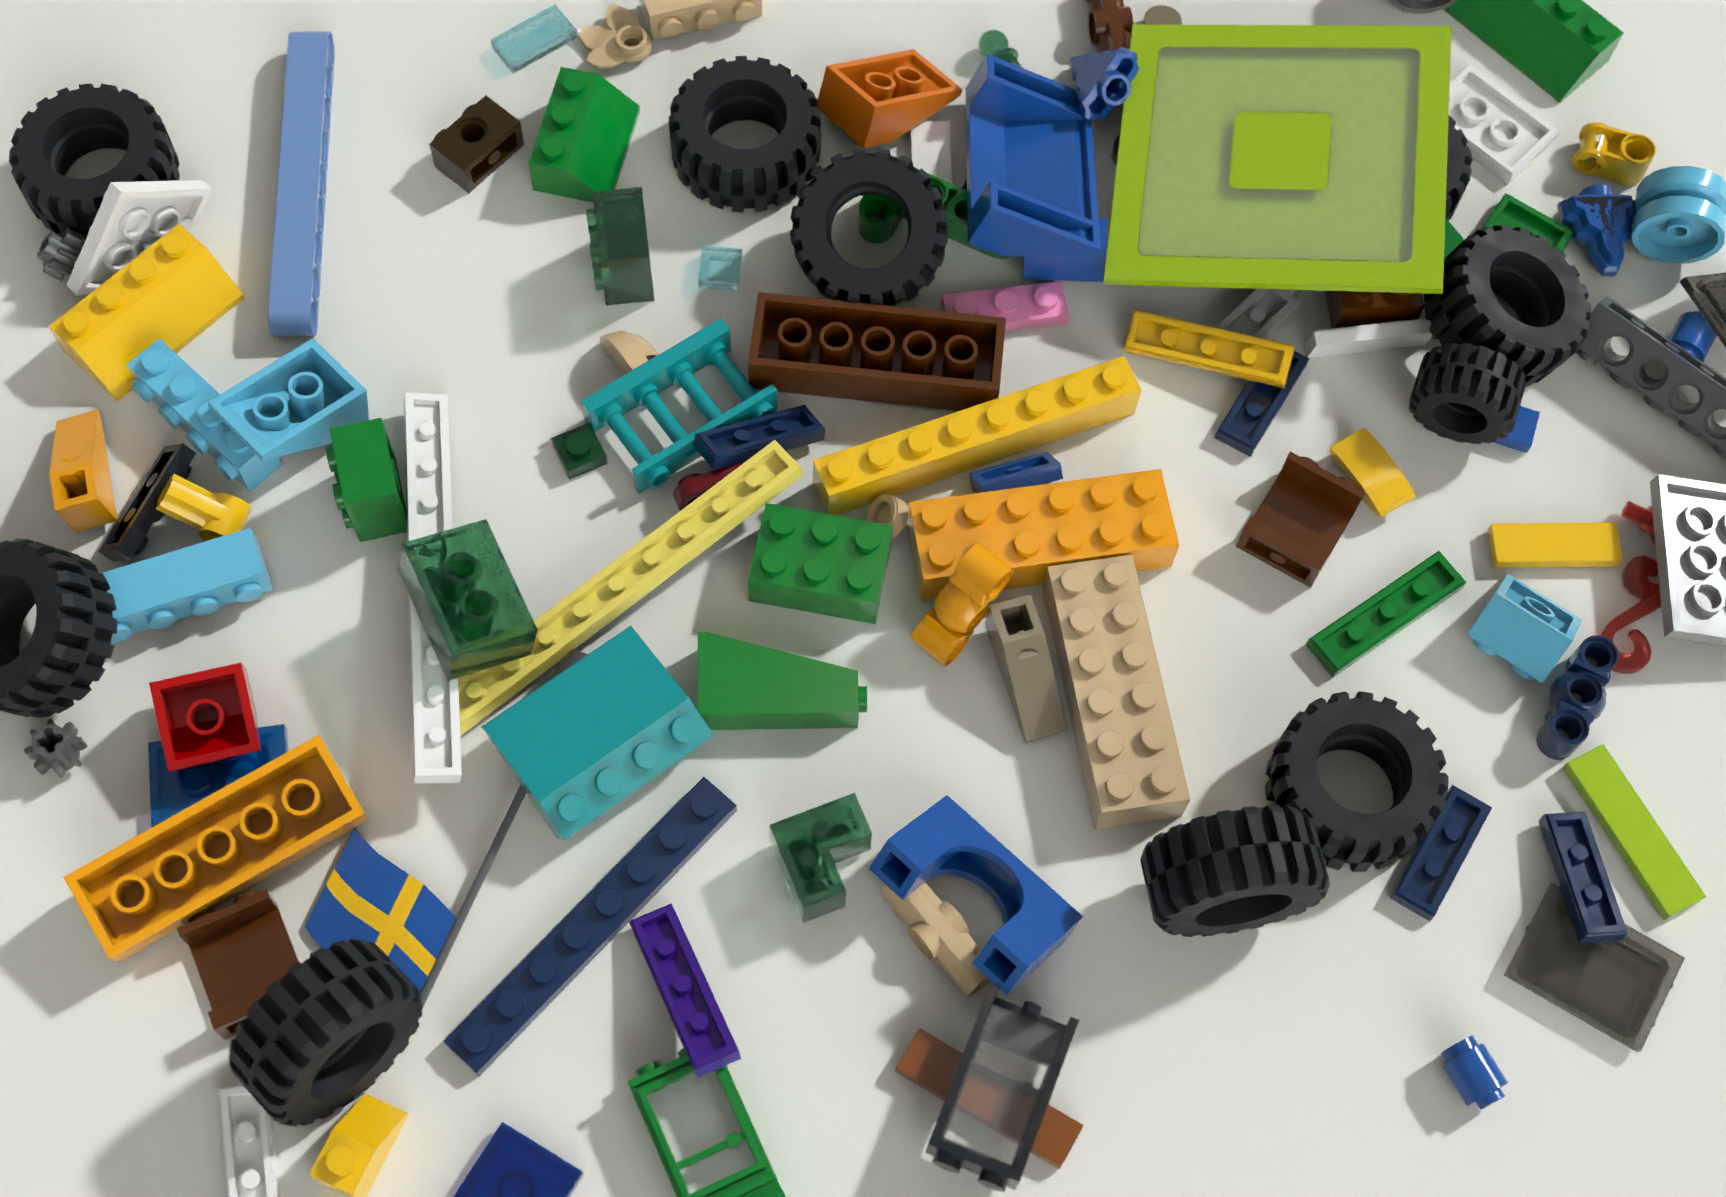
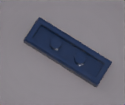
[1214,340,1309,457]
[694,405,825,471]
[1390,785,1492,921]
[1538,812,1628,943]

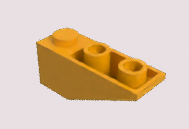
[49,409,118,533]

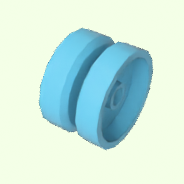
[1632,166,1726,264]

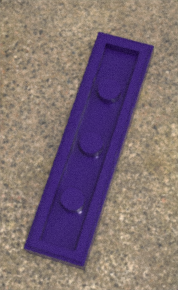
[629,903,741,1078]

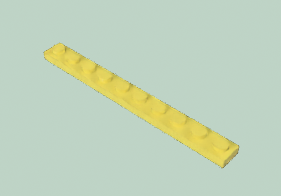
[458,440,803,736]

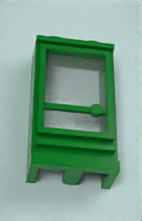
[628,1048,786,1197]

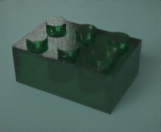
[398,519,538,681]

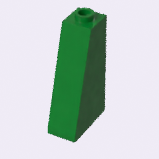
[698,632,867,730]

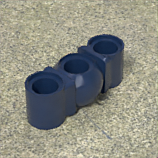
[1536,635,1619,760]

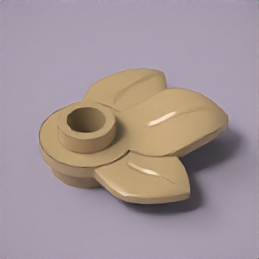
[578,4,652,69]

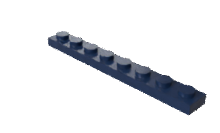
[443,777,737,1077]

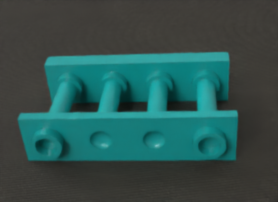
[581,318,778,494]

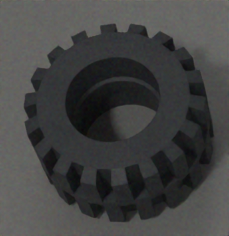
[1409,343,1526,444]

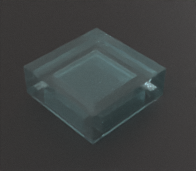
[698,246,743,291]

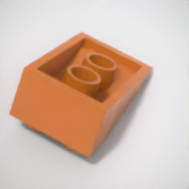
[817,49,962,148]

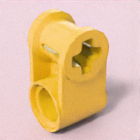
[1572,122,1656,186]

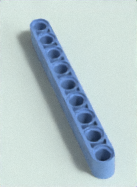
[268,31,335,337]

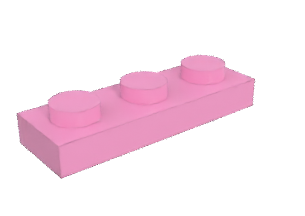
[941,281,1069,331]

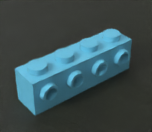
[127,338,282,492]
[103,528,273,643]

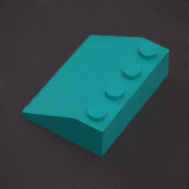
[481,626,714,840]

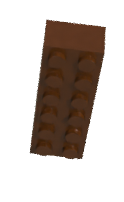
[748,292,1006,411]

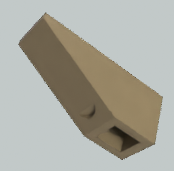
[985,594,1068,743]

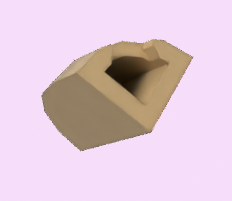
[599,331,659,375]

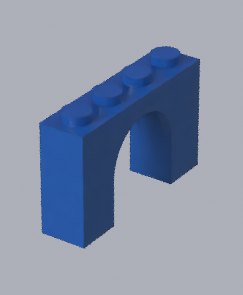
[869,795,1083,995]

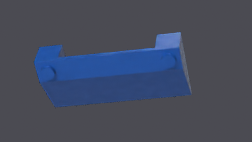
[965,54,1101,256]

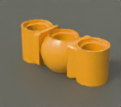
[911,543,1013,667]

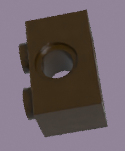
[429,95,524,194]

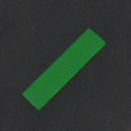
[1306,551,1467,677]

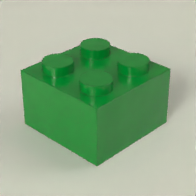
[325,418,407,542]

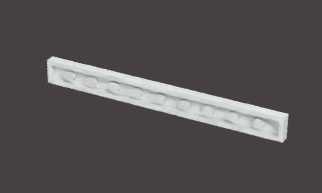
[404,392,462,783]

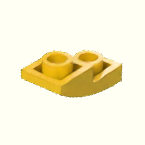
[1329,427,1416,518]

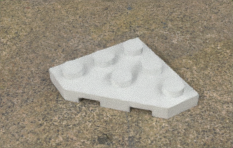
[66,180,213,295]

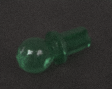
[978,29,1022,67]

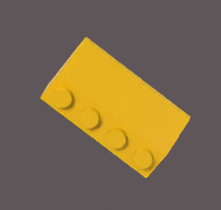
[49,224,244,401]

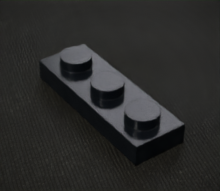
[98,443,196,561]

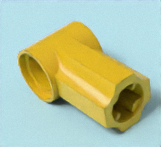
[155,474,252,541]

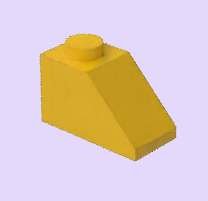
[309,1094,409,1197]

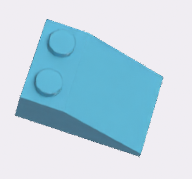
[208,338,369,461]

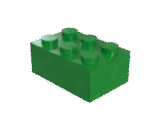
[748,503,893,624]

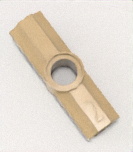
[880,882,990,999]

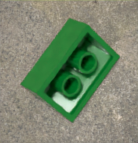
[528,67,640,203]

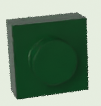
[551,422,608,480]

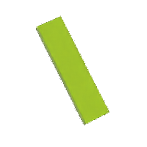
[1562,744,1706,920]

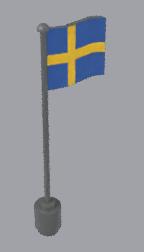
[305,650,588,1029]

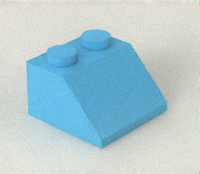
[1467,574,1582,683]

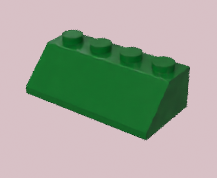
[1445,0,1624,103]

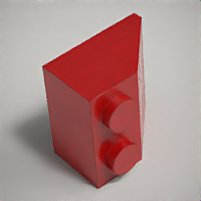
[149,662,261,772]

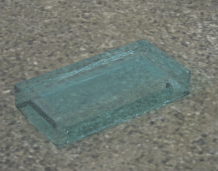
[491,4,578,74]

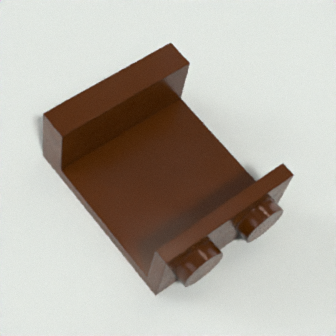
[1236,451,1366,588]
[177,889,299,1040]

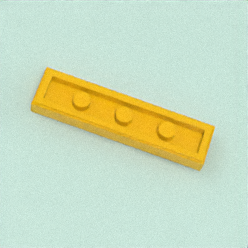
[1123,310,1295,388]

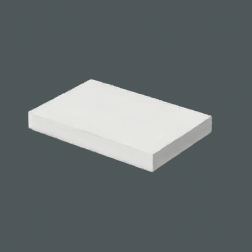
[1449,63,1560,184]

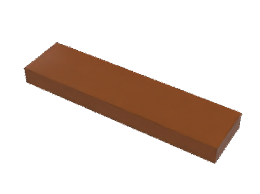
[895,1028,1084,1169]

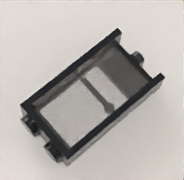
[925,984,1079,1192]

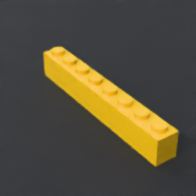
[813,356,1142,516]

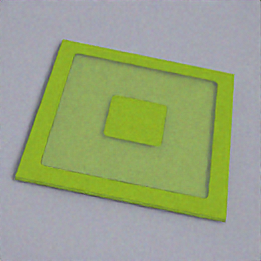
[1104,24,1452,294]

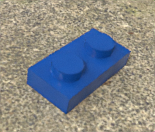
[968,452,1063,493]

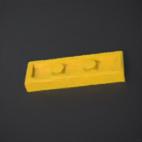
[1487,522,1623,568]

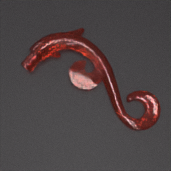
[1600,501,1661,674]

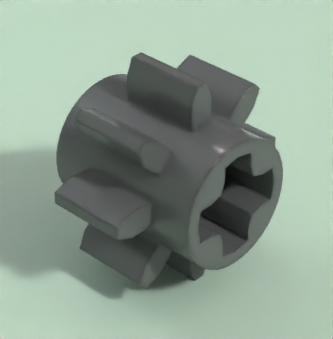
[37,227,85,281]
[24,719,88,778]

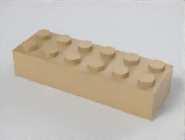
[1042,554,1191,830]

